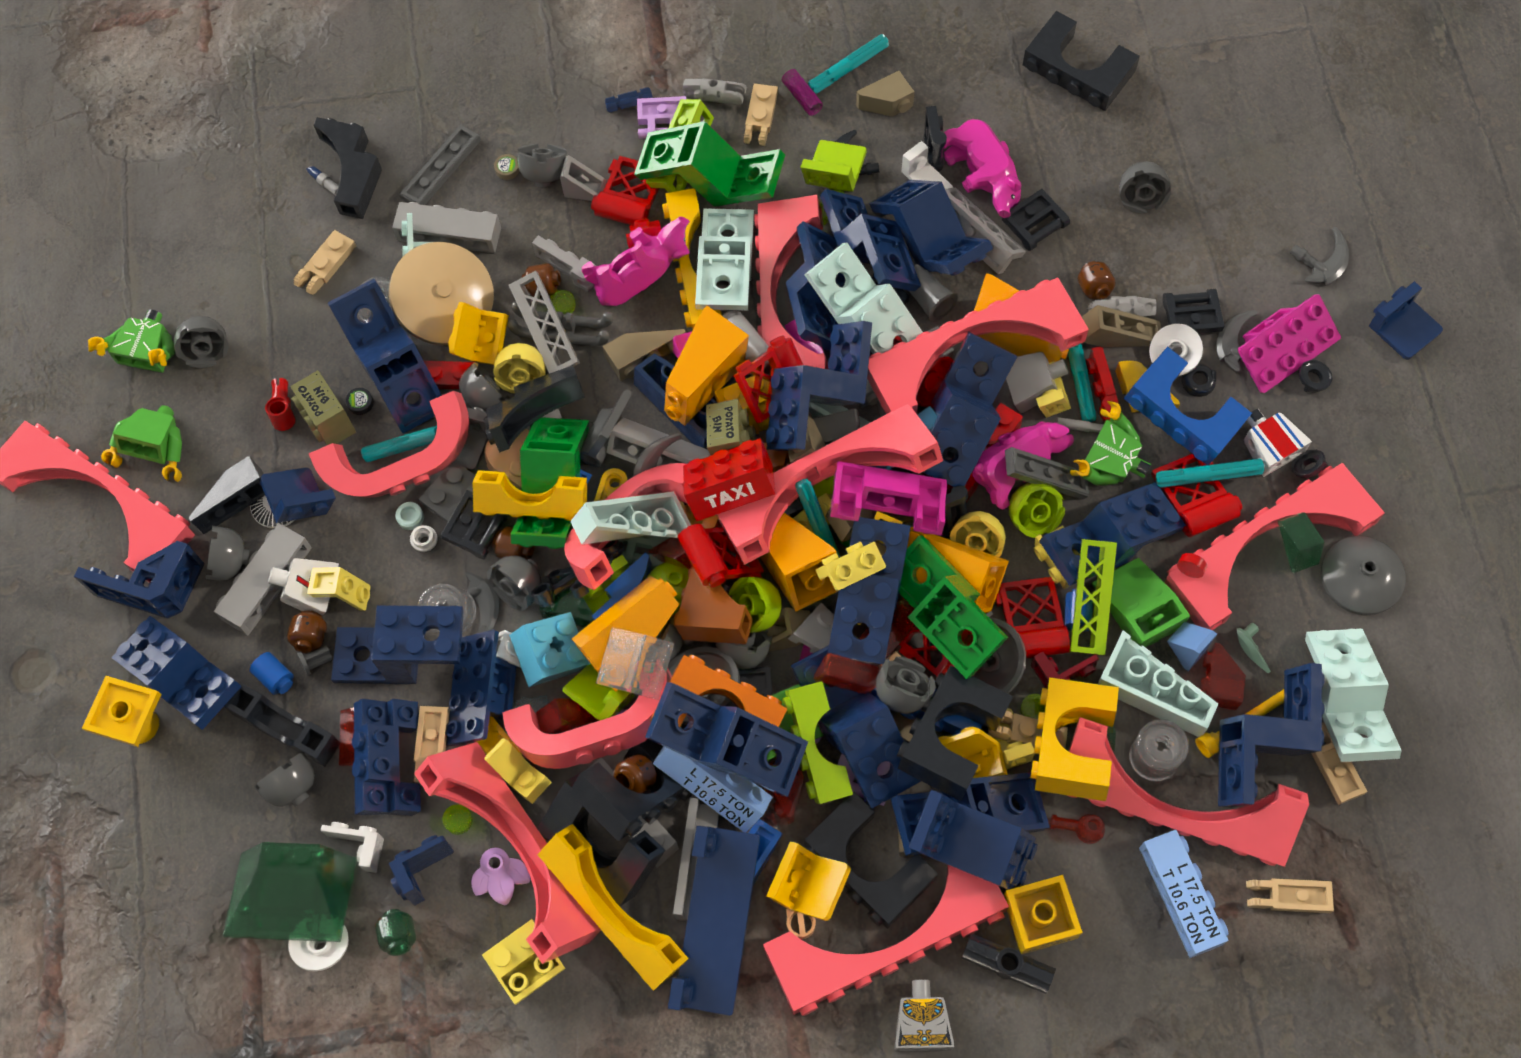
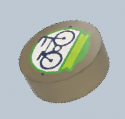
[494,154,520,180]

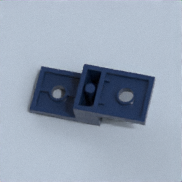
[820,189,921,292]
[786,221,846,351]
[1039,482,1187,586]
[827,517,911,664]
[111,616,241,730]
[645,682,808,797]
[891,772,1050,856]

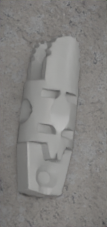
[683,78,747,105]
[1087,296,1156,317]

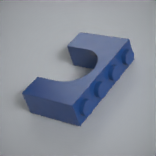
[1124,346,1252,465]

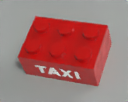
[683,438,775,521]

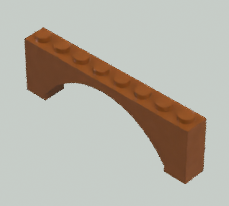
[674,443,792,644]

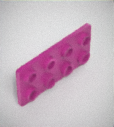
[1238,294,1341,393]

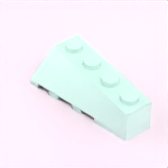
[571,491,691,545]
[1098,630,1218,737]

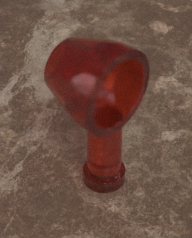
[1050,814,1105,844]

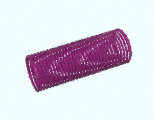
[782,69,823,116]

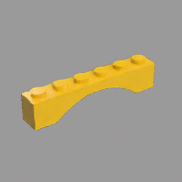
[662,188,722,330]
[537,824,689,991]

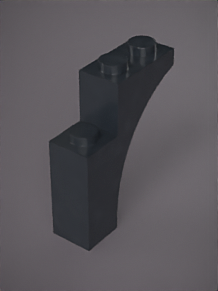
[314,117,382,219]
[483,365,585,453]

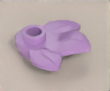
[471,848,530,906]

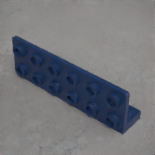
[668,826,760,1016]

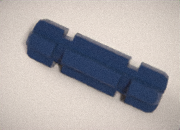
[605,87,653,112]

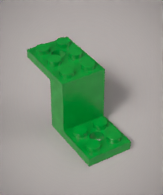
[634,121,785,207]
[511,417,589,549]

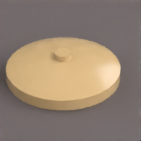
[389,242,494,345]

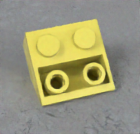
[482,919,565,1005]

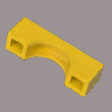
[473,470,587,521]

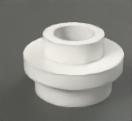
[410,525,438,552]

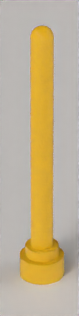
[1195,689,1284,758]

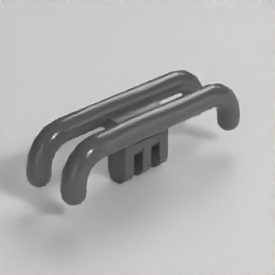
[507,301,613,346]

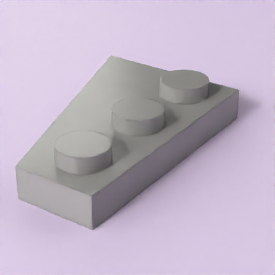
[788,603,878,681]

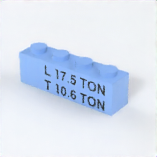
[653,727,772,833]
[1139,830,1229,958]

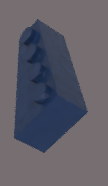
[634,353,718,450]

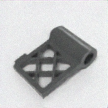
[580,389,631,467]

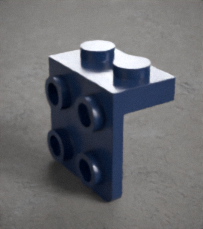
[1369,281,1443,360]
[260,468,336,523]
[389,835,454,906]

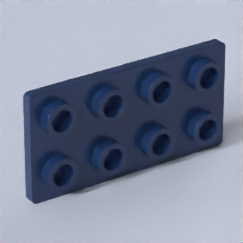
[446,630,517,746]

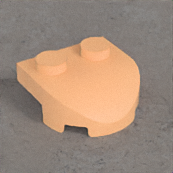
[484,429,529,489]

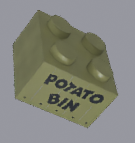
[290,370,356,445]
[706,399,757,455]

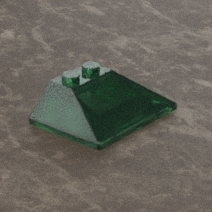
[223,842,356,942]

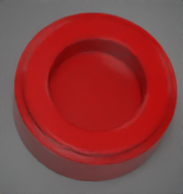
[1177,553,1207,578]

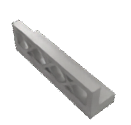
[945,187,1026,274]
[509,271,580,374]
[673,798,720,921]

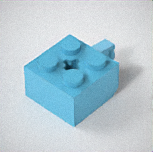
[509,612,590,687]

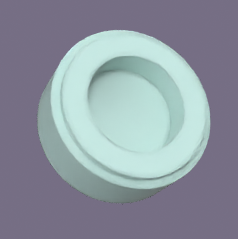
[395,502,424,530]

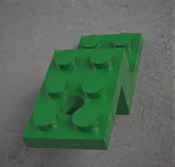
[899,535,1008,679]

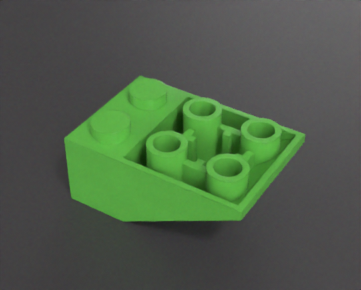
[1092,558,1190,647]

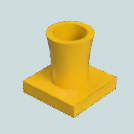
[82,676,161,747]

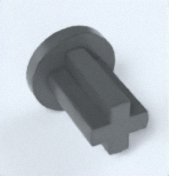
[297,646,333,676]

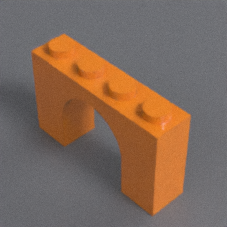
[649,655,787,728]

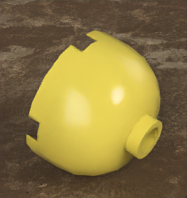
[493,343,546,394]
[950,511,1006,557]

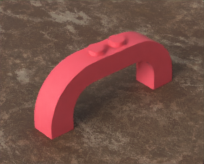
[309,391,469,498]
[564,463,688,590]
[502,660,672,769]

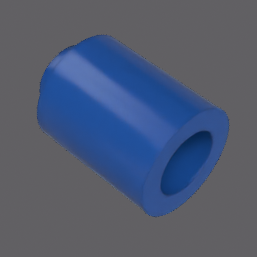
[1064,588,1093,632]
[250,652,294,695]

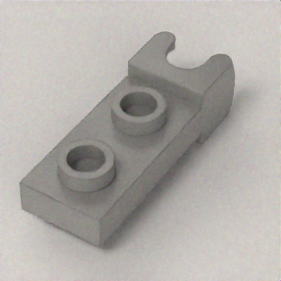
[532,235,596,292]

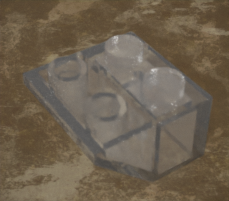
[596,627,674,700]

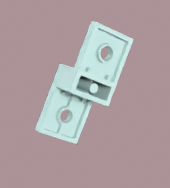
[695,209,754,311]
[804,242,923,354]
[1305,629,1401,762]

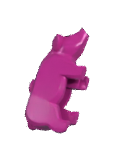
[943,119,1022,218]
[582,216,690,306]
[973,421,1074,510]

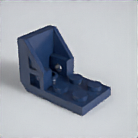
[74,541,205,619]

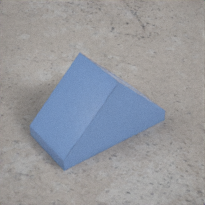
[1167,622,1217,672]

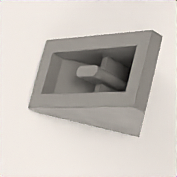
[560,155,607,201]

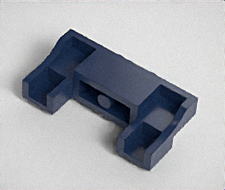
[352,699,421,816]

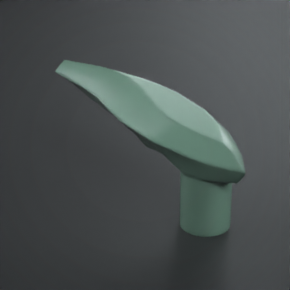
[1237,623,1271,673]

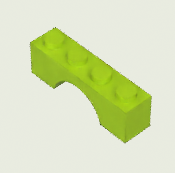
[783,681,853,804]

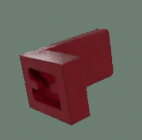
[1031,652,1099,689]

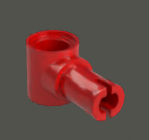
[265,378,296,431]

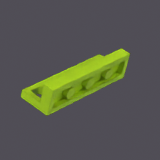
[646,99,714,193]
[1070,539,1117,655]

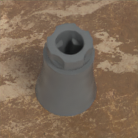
[908,264,958,321]

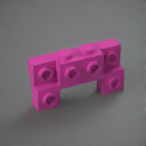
[830,461,947,535]

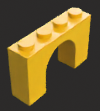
[1031,677,1119,801]

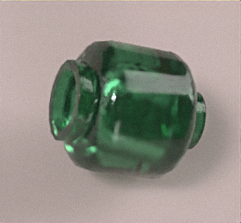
[375,909,416,956]

